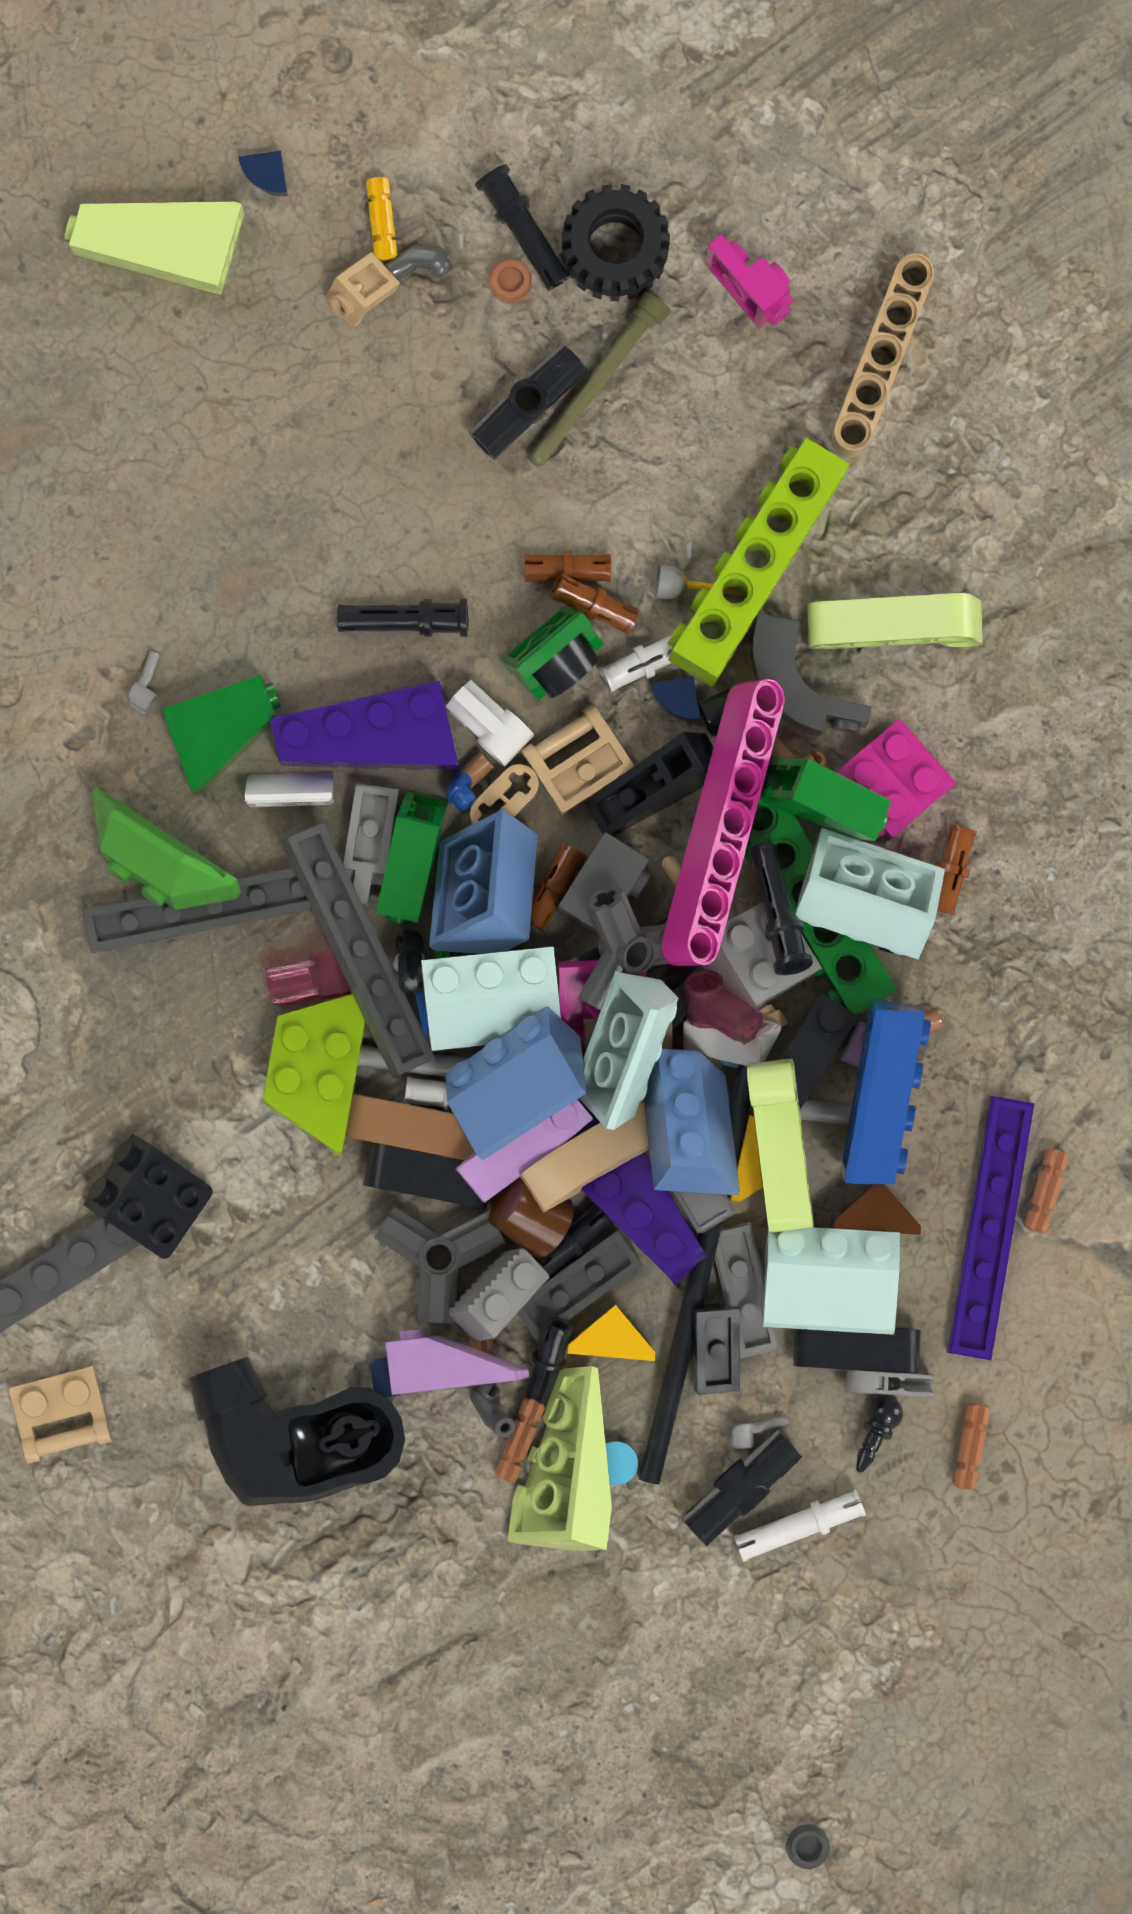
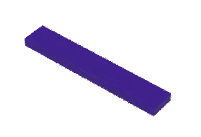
[947,1096,1035,1360]

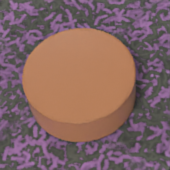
[489,258,532,304]

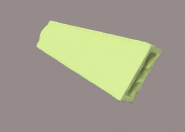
[65,201,244,295]

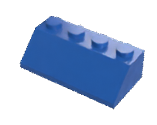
[841,999,931,1185]

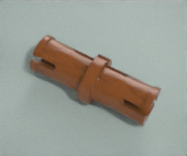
[525,551,611,582]
[550,573,639,634]
[936,824,977,915]
[530,843,586,932]

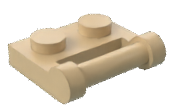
[520,703,634,815]
[8,1366,113,1464]

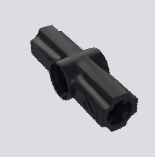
[469,343,588,460]
[681,1429,802,1547]

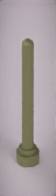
[529,290,671,466]

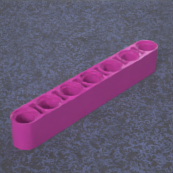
[661,679,785,966]

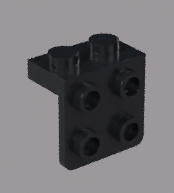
[83,1133,213,1259]

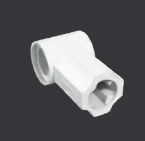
[446,680,534,767]

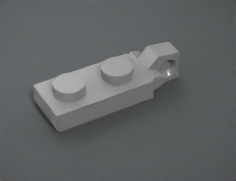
[343,783,400,907]

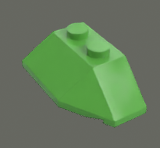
[91,786,241,910]

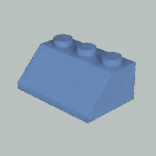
[429,809,538,954]
[445,1006,586,1160]
[644,1049,740,1195]

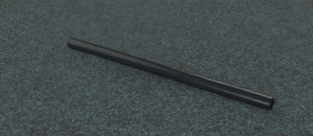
[639,1064,751,1485]

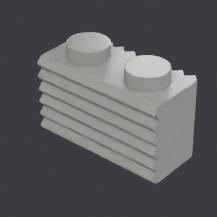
[449,1249,549,1342]

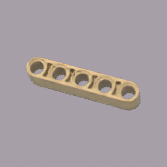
[831,253,934,458]

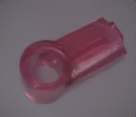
[265,950,351,1005]
[684,970,763,1045]

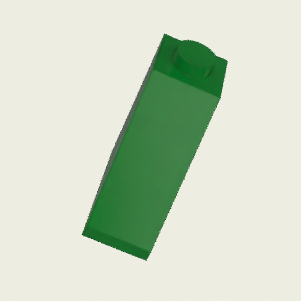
[162,674,281,795]
[759,756,891,841]
[376,790,449,924]

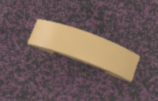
[520,1102,649,1213]

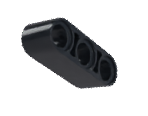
[363,1143,488,1209]
[793,1328,921,1373]

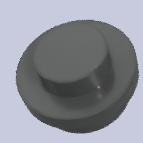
[786,1824,830,1869]

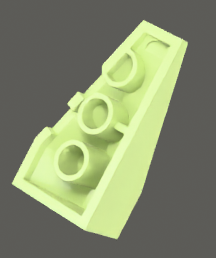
[508,1366,612,1551]

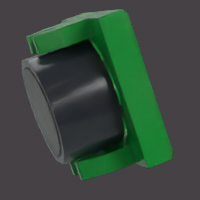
[501,606,604,701]

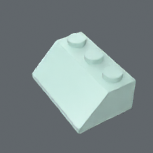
[795,828,945,960]
[421,947,561,1051]
[580,972,679,1130]
[763,1227,900,1335]

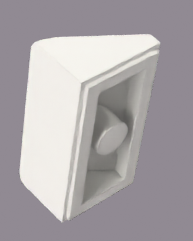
[245,772,334,807]
[683,1007,781,1066]

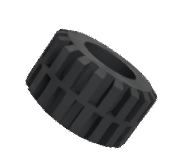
[562,184,670,301]

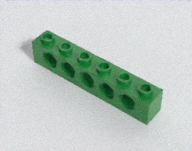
[744,801,897,1014]

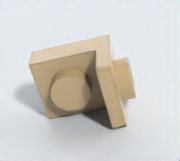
[325,252,400,328]

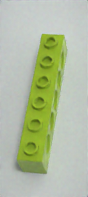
[667,437,850,688]

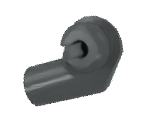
[385,244,451,281]
[470,1383,515,1438]

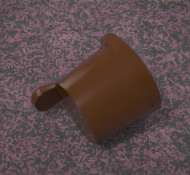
[489,1177,574,1258]

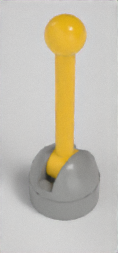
[655,564,744,599]

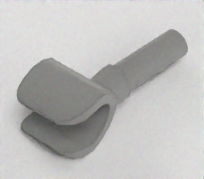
[129,651,160,715]
[729,1414,789,1448]

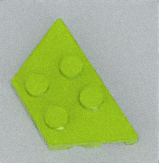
[262,994,366,1156]

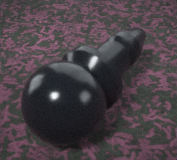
[856,1396,903,1473]

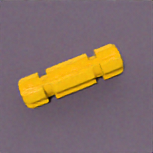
[366,177,397,262]

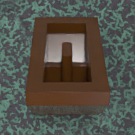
[830,1184,921,1235]

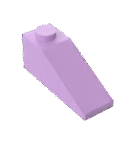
[456,1099,593,1203]
[385,1328,529,1395]

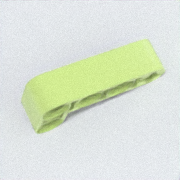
[807,593,983,649]
[747,1058,814,1233]

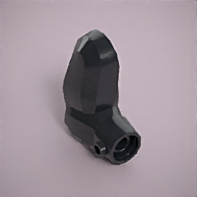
[189,1357,405,1506]

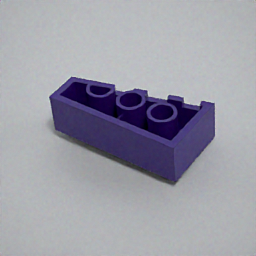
[270,681,459,771]
[564,1112,707,1285]

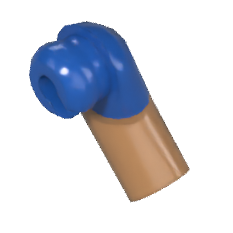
[445,752,494,811]

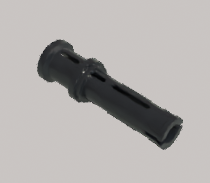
[475,164,571,291]
[337,598,469,637]
[750,843,813,976]

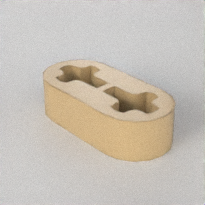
[470,764,539,825]

